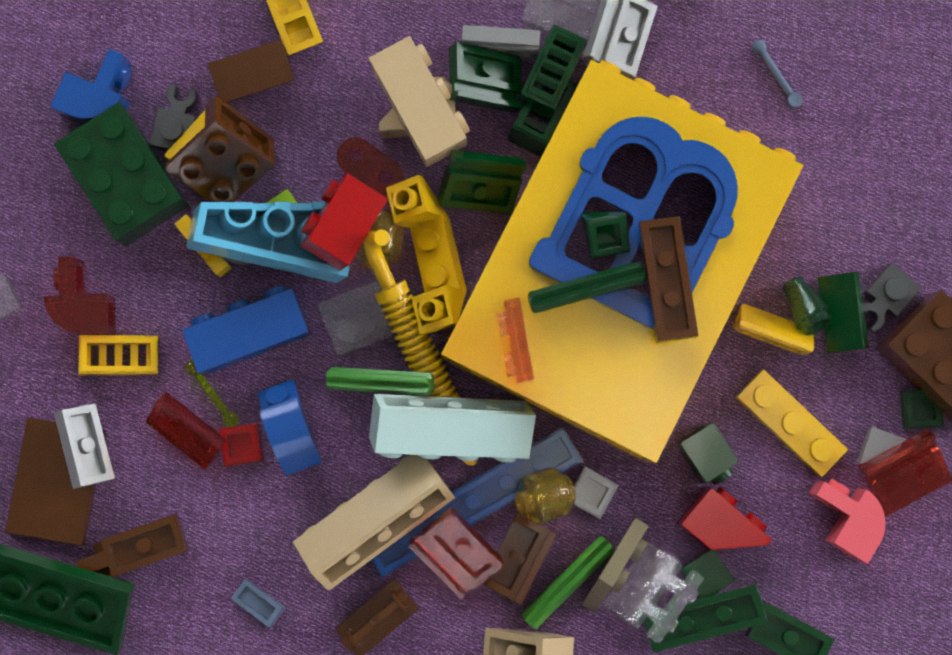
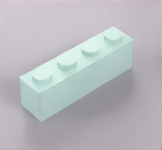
[369,394,536,462]

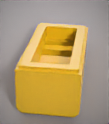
[78,335,158,376]

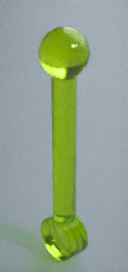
[185,360,239,427]

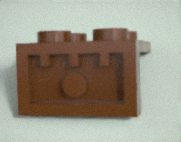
[165,96,275,202]

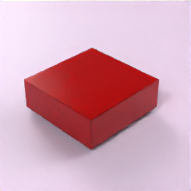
[219,423,264,467]

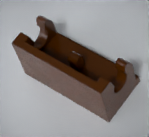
[208,39,295,103]
[482,513,557,605]

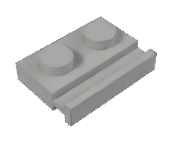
[583,0,658,78]
[462,25,540,60]

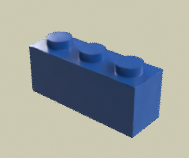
[182,286,312,375]

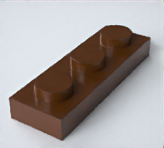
[638,216,699,343]

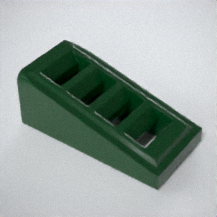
[519,25,587,113]
[508,71,577,156]

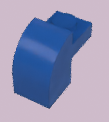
[50,49,132,125]
[257,379,322,476]

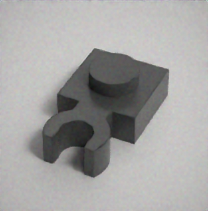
[149,84,198,151]
[863,262,922,333]

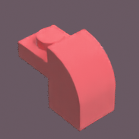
[808,479,885,564]

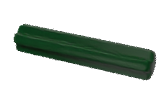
[528,262,646,313]

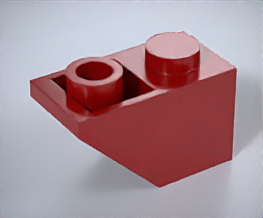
[676,487,772,550]

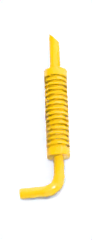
[363,229,478,466]

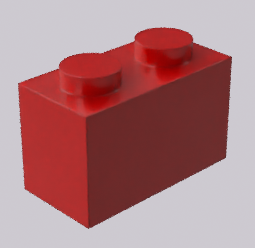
[300,173,388,271]

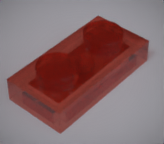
[145,392,227,470]

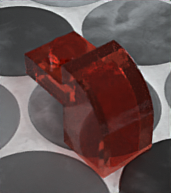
[44,256,116,335]

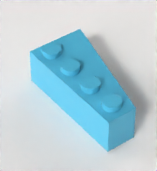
[186,202,350,283]

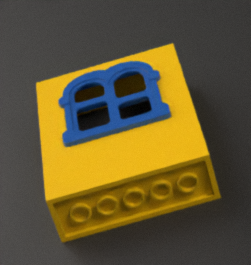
[441,60,804,463]

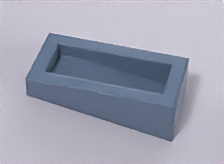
[231,579,286,627]

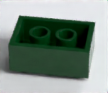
[54,102,190,247]

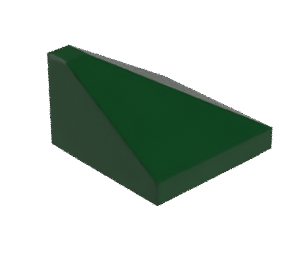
[581,212,630,259]

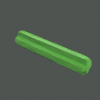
[325,367,435,396]
[522,536,615,629]

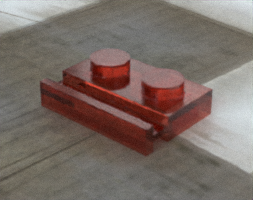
[859,429,952,517]
[409,506,504,599]

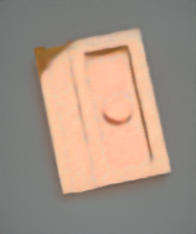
[496,298,534,384]

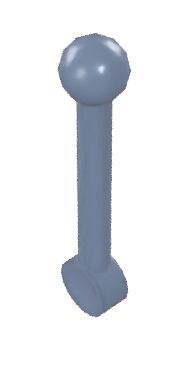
[752,40,803,108]

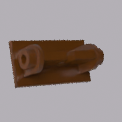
[335,578,419,655]

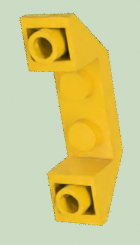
[386,175,467,335]

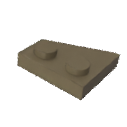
[582,517,649,613]

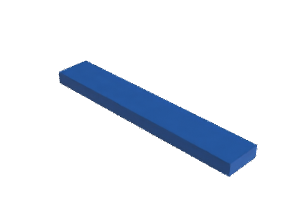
[372,427,583,577]

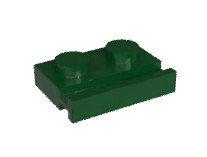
[448,42,522,113]
[437,150,527,214]

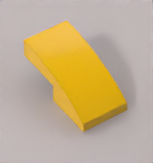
[266,0,323,56]

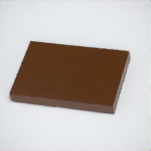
[5,417,107,546]

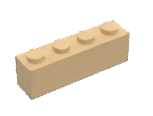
[293,455,455,591]

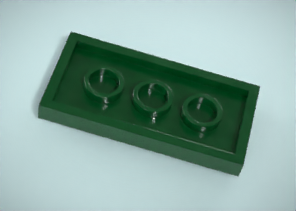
[0,544,134,655]

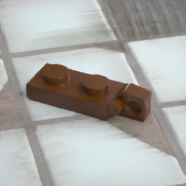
[75,514,189,577]

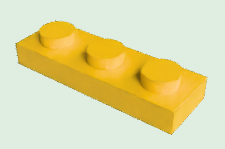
[735,369,848,477]

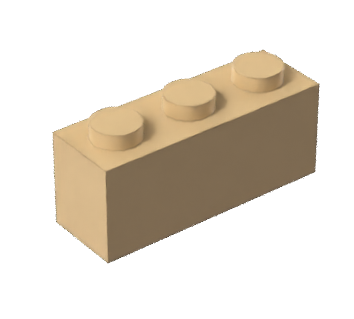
[368,36,470,168]

